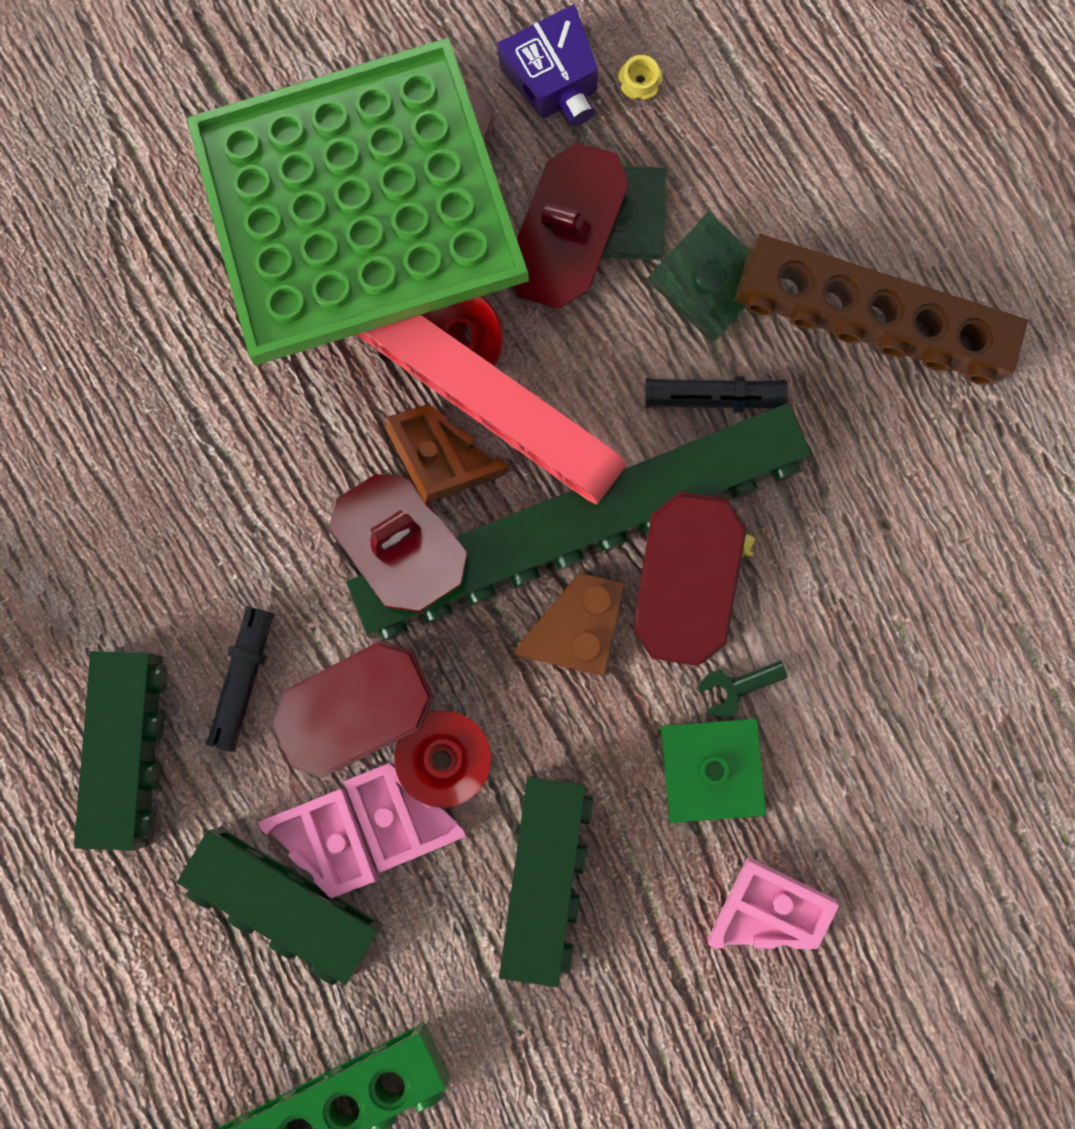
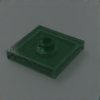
[602,166,666,260]
[646,211,749,343]

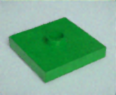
[660,719,766,823]

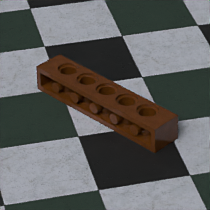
[734,234,1028,385]

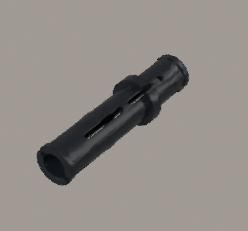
[645,375,787,413]
[205,606,275,752]

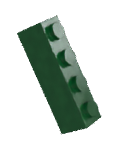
[74,651,168,851]
[499,776,593,987]
[176,827,383,985]

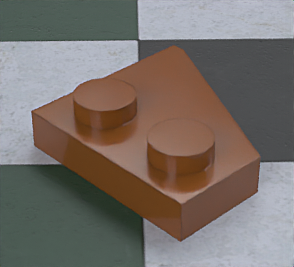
[385,404,508,504]
[515,573,625,676]

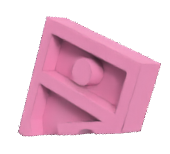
[344,763,467,873]
[258,787,380,898]
[707,857,839,949]

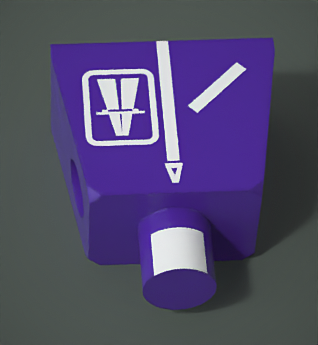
[497,4,598,126]

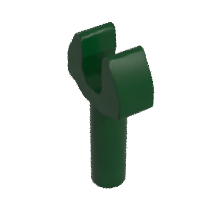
[696,661,787,717]

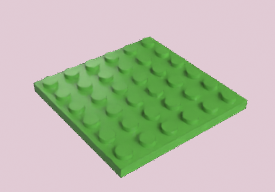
[187,37,529,366]

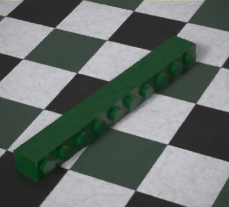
[346,403,811,642]

